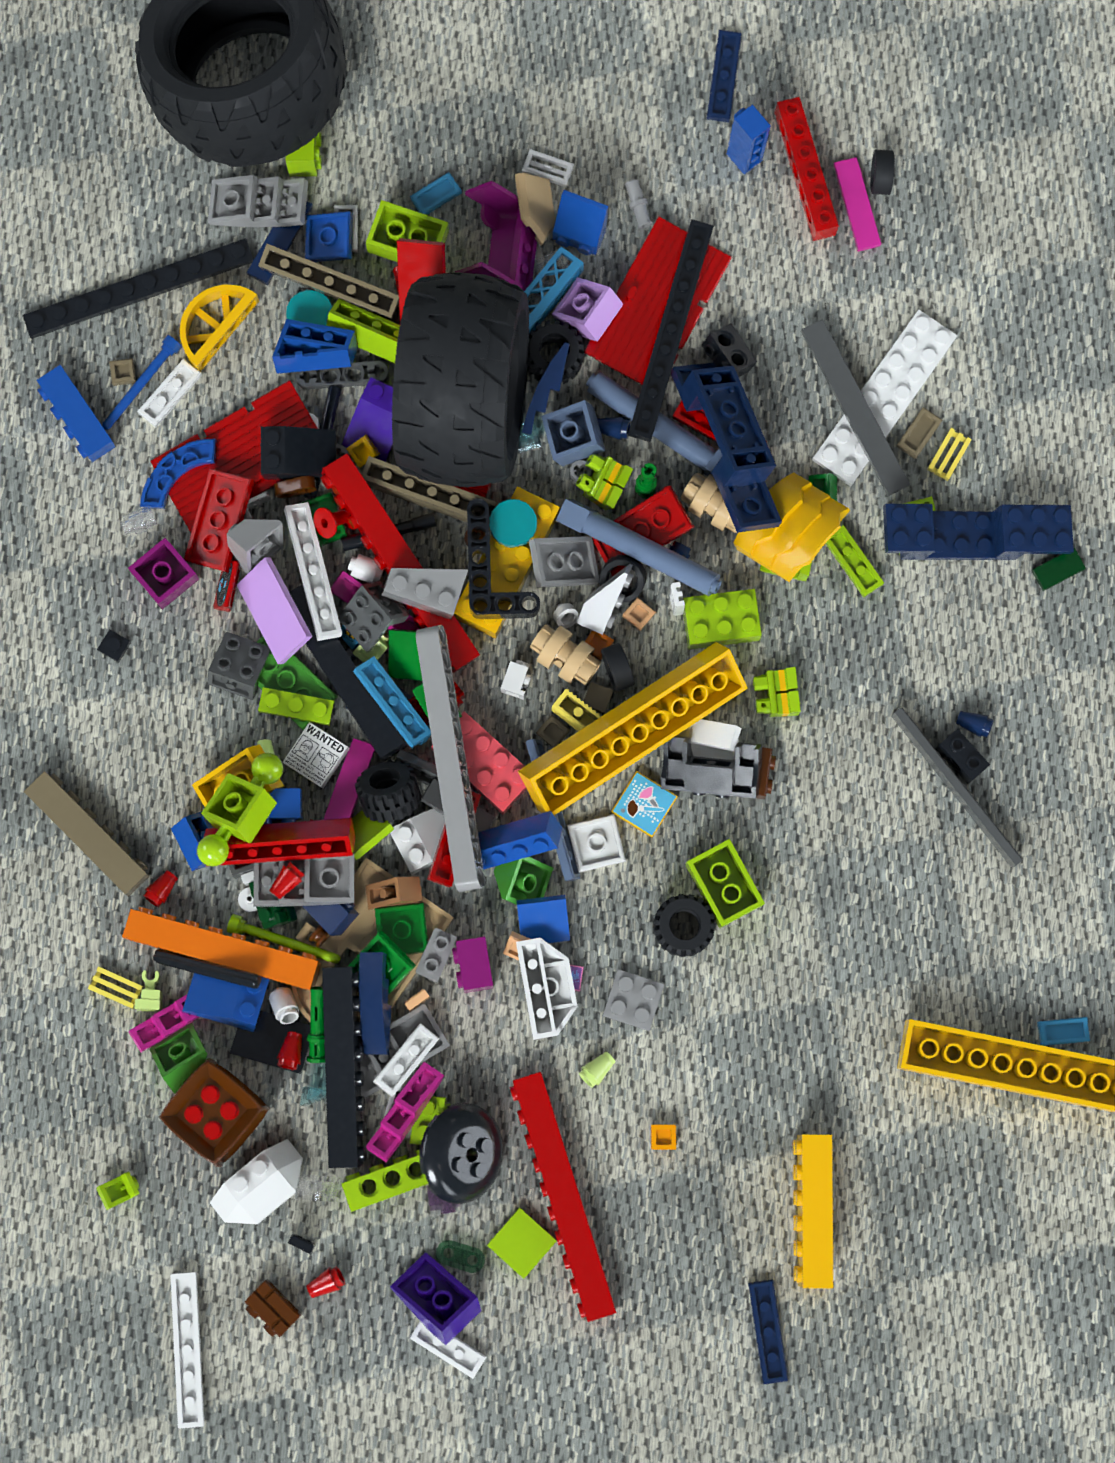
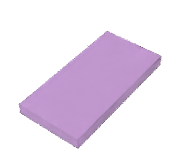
[237,557,313,664]

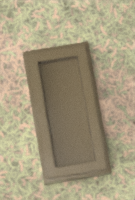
[896,407,943,460]

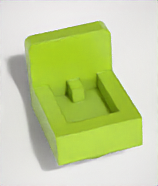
[96,1171,139,1210]

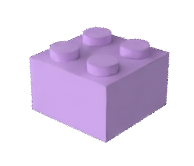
[552,277,623,342]

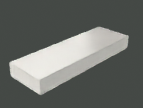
[137,358,202,428]
[676,719,741,751]
[373,1023,439,1097]
[410,1321,487,1378]

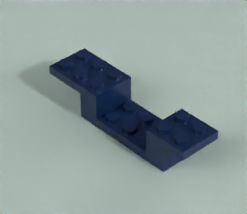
[671,363,782,533]
[883,504,1074,560]

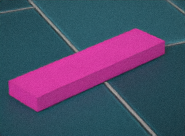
[833,157,881,252]

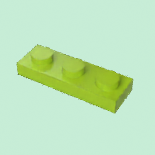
[825,525,884,598]
[258,687,335,726]

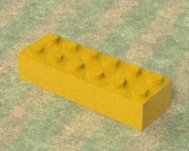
[454,486,560,639]
[793,1135,833,1288]

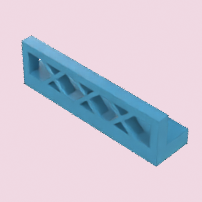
[524,246,584,333]
[353,656,431,748]

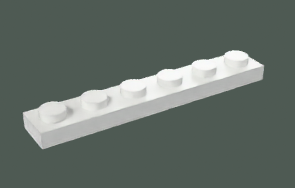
[284,502,342,641]
[170,1272,204,1428]

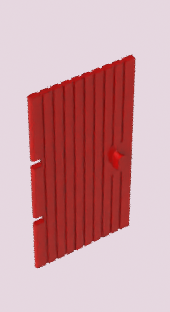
[584,216,732,385]
[150,380,318,533]

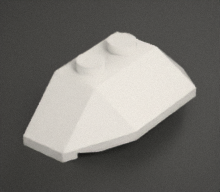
[516,938,578,1040]
[210,1139,303,1224]

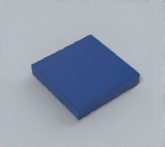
[305,211,353,262]
[516,895,570,943]

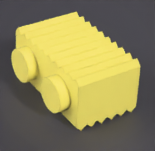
[551,689,601,731]

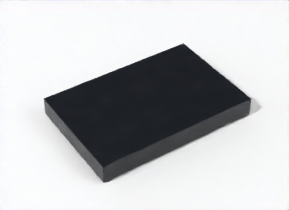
[230,1011,311,1074]

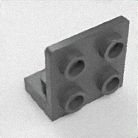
[338,581,409,652]
[208,632,270,700]

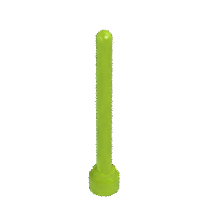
[227,914,341,964]

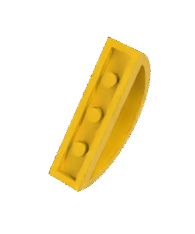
[180,284,259,372]

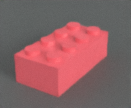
[431,711,527,815]

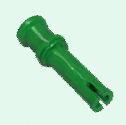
[635,463,657,499]
[307,986,325,1063]

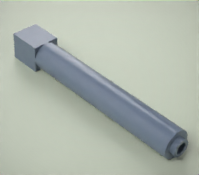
[586,372,722,476]
[556,499,722,596]

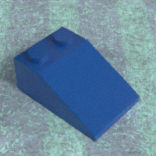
[553,190,608,255]
[182,973,269,1032]

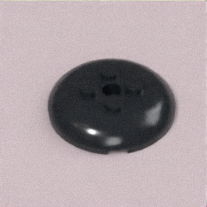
[420,1103,503,1204]

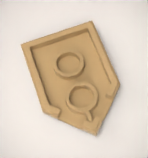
[515,173,556,246]

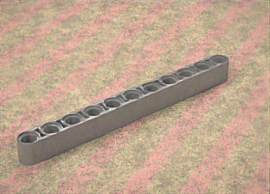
[416,625,485,892]

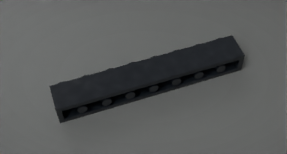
[289,585,407,762]
[322,966,367,1168]

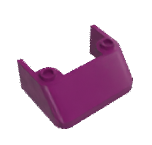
[455,181,537,291]

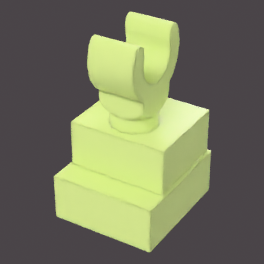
[134,970,163,1012]

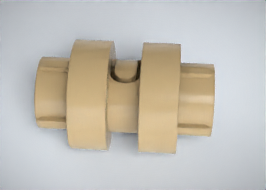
[681,473,737,533]
[530,624,602,686]

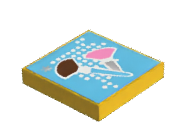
[611,771,678,838]

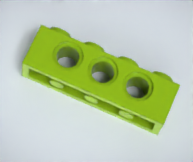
[341,1150,428,1212]

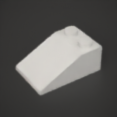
[390,808,445,875]

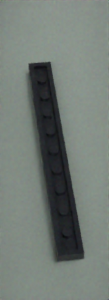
[628,219,714,442]
[22,238,254,339]

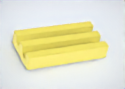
[927,428,972,481]
[88,966,144,1009]

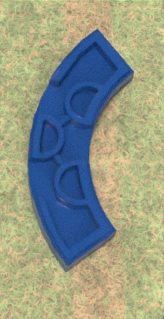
[140,439,217,509]

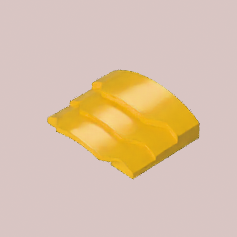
[733,472,850,582]

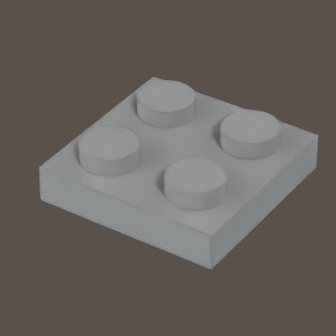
[603,969,664,1031]

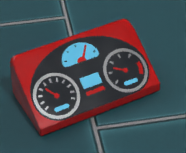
[213,561,241,612]

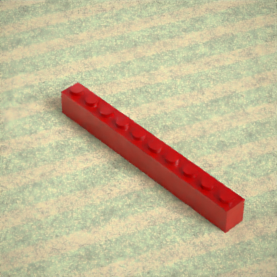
[321,454,480,673]
[509,1072,616,1322]

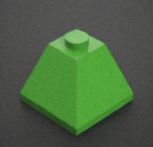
[494,857,553,905]
[149,1023,207,1094]

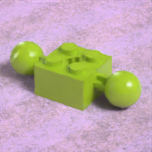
[197,753,283,867]

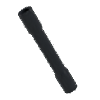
[341,513,436,552]

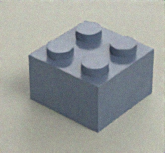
[541,400,606,466]

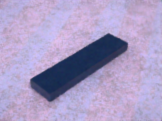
[706,30,742,123]
[247,201,313,285]
[748,1279,788,1384]

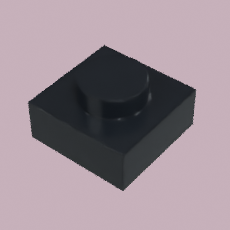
[97,629,131,663]

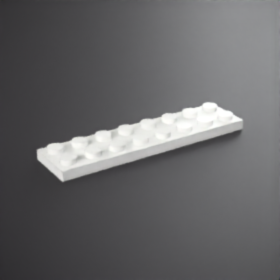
[812,310,958,487]

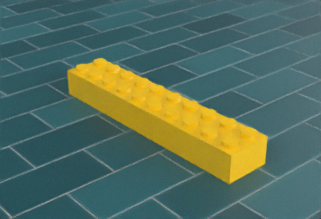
[518,642,748,815]
[897,1019,1115,1113]

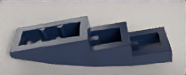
[522,343,569,435]
[359,952,391,1055]

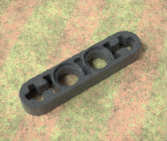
[296,361,389,390]

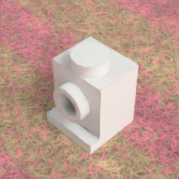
[501,660,531,700]

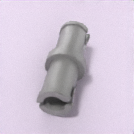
[625,179,653,229]

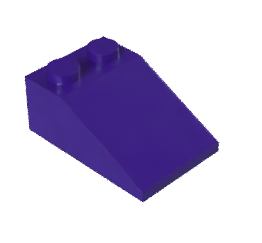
[341,377,393,462]
[390,1252,481,1345]

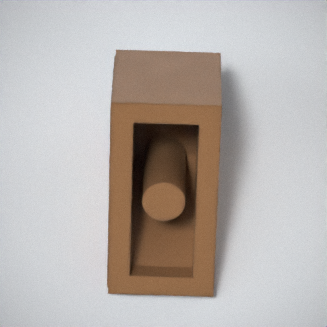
[365,876,423,910]

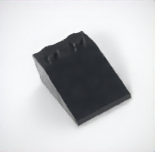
[261,426,336,480]

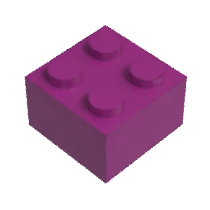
[128,538,199,610]
[452,936,493,993]

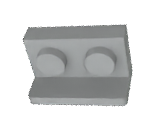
[416,928,457,983]

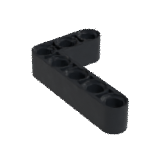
[467,498,540,619]

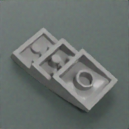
[208,175,308,227]
[253,853,354,907]
[360,1003,450,1098]

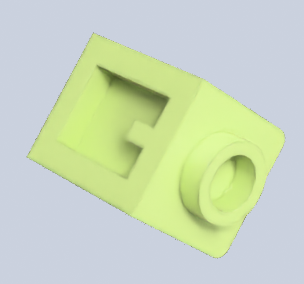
[353,631,389,662]

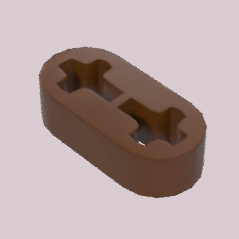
[274,476,316,499]

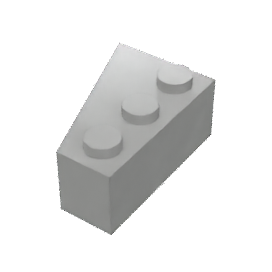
[381,568,468,619]

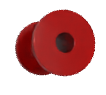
[314,507,353,538]

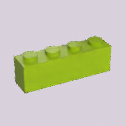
[326,298,400,363]

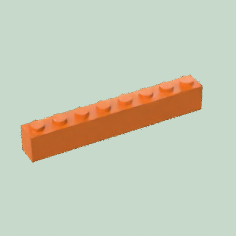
[122,907,322,991]

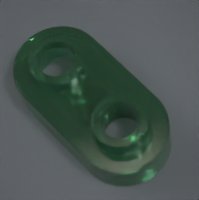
[436,1240,485,1273]

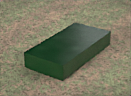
[1032,548,1086,591]

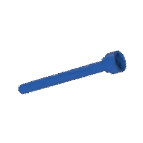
[102,335,182,430]

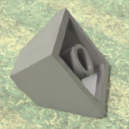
[227,519,284,574]

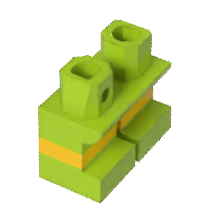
[575,454,633,510]
[753,667,801,717]

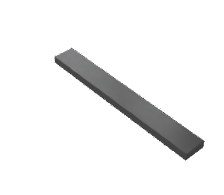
[801,319,910,496]
[891,708,1023,868]

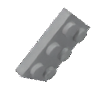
[529,536,600,588]

